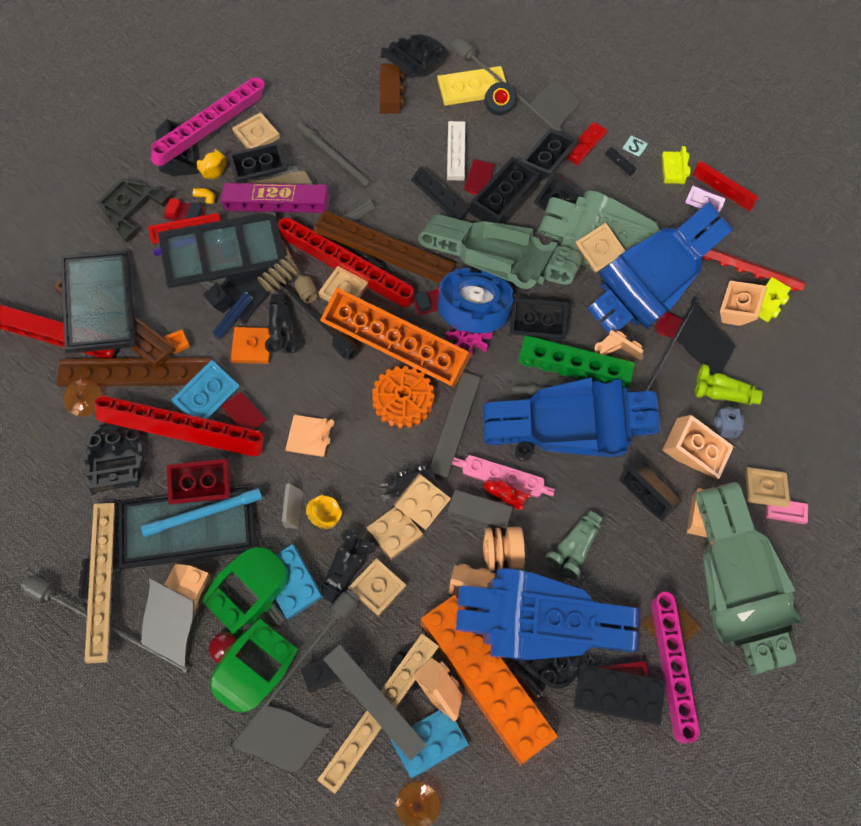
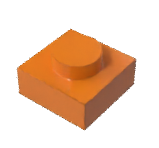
[165,329,190,354]

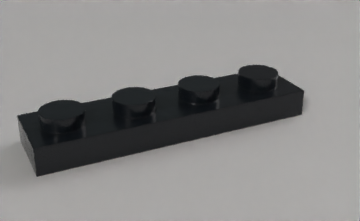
[411,166,470,220]

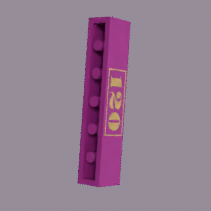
[221,182,330,213]

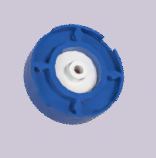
[437,268,513,333]

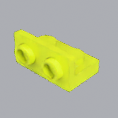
[662,146,690,184]

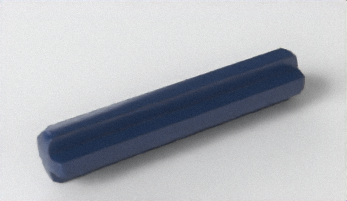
[212,292,253,339]

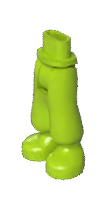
[694,364,763,405]

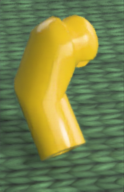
[193,188,216,204]

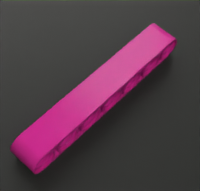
[651,592,699,744]

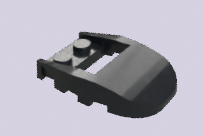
[380,34,448,77]
[84,423,144,495]
[514,652,586,689]

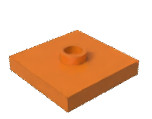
[231,327,271,364]

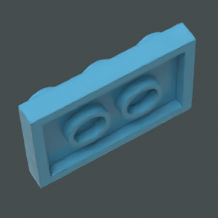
[171,360,240,419]
[275,544,323,619]
[390,710,469,779]

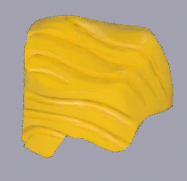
[197,149,227,179]
[306,495,342,529]

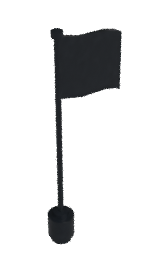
[224,248,359,360]
[644,299,736,391]

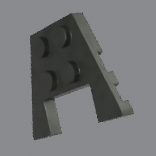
[98,178,173,242]

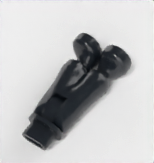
[265,294,300,354]
[321,529,377,604]

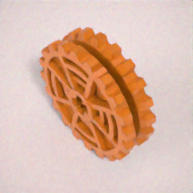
[372,366,434,429]

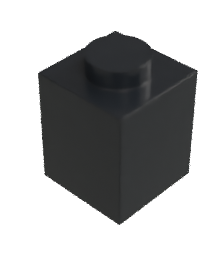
[203,282,236,313]

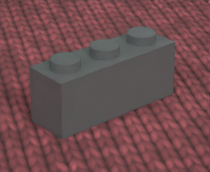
[447,490,513,535]

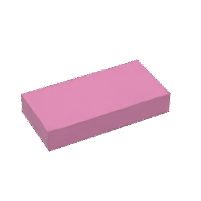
[766,501,808,524]

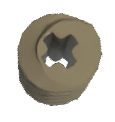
[257,255,298,294]

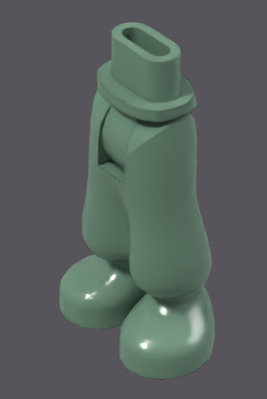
[545,511,603,579]

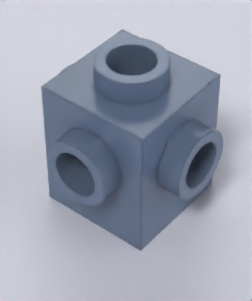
[714,407,744,438]

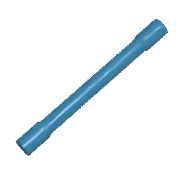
[141,488,262,537]

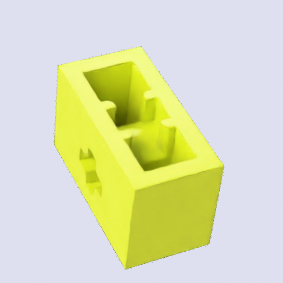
[758,277,791,322]

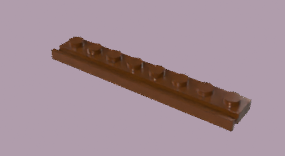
[313,210,455,284]
[53,269,176,368]
[56,358,211,387]

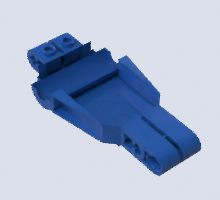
[587,201,733,334]
[483,377,661,457]
[455,569,640,661]

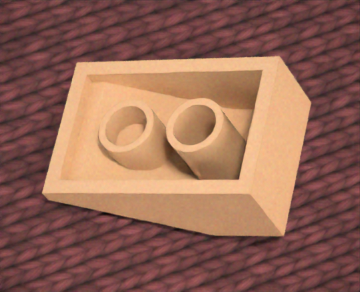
[662,415,734,479]

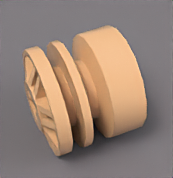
[483,526,525,571]

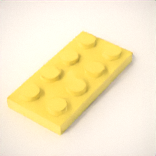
[437,66,506,106]

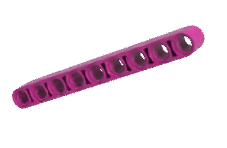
[151,77,264,166]

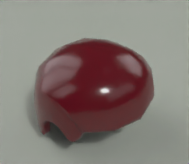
[209,632,241,664]

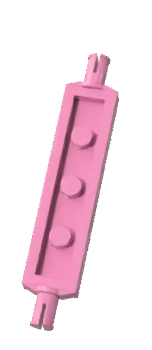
[452,455,555,498]

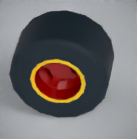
[484,82,516,115]

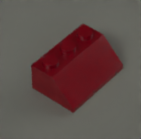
[166,459,232,505]

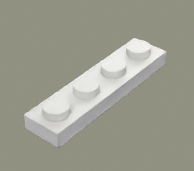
[447,121,465,181]

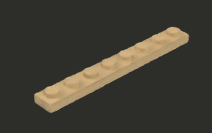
[85,503,116,664]
[318,634,439,794]

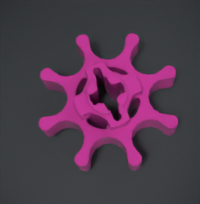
[446,325,493,358]

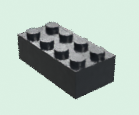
[470,156,541,224]

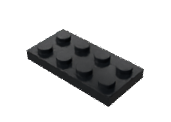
[573,664,666,726]

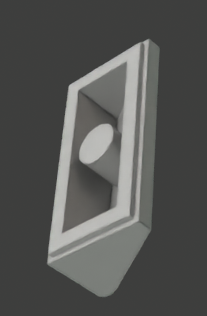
[282,484,303,529]

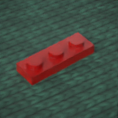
[566,122,607,165]

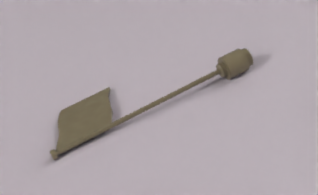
[247,171,318,304]

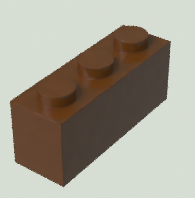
[380,64,403,114]

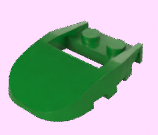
[201,547,288,636]
[210,618,298,713]

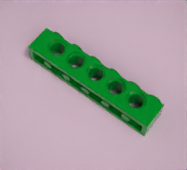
[518,335,635,390]

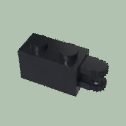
[378,465,438,500]
[300,653,362,693]

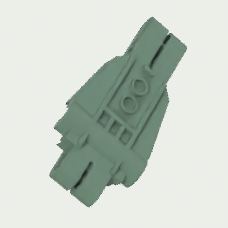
[538,191,660,271]
[418,214,583,289]
[696,482,801,675]

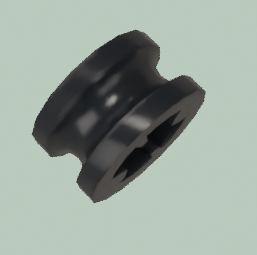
[515,442,533,461]

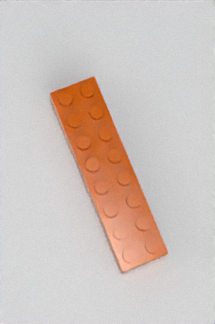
[320,287,472,388]
[420,595,558,766]

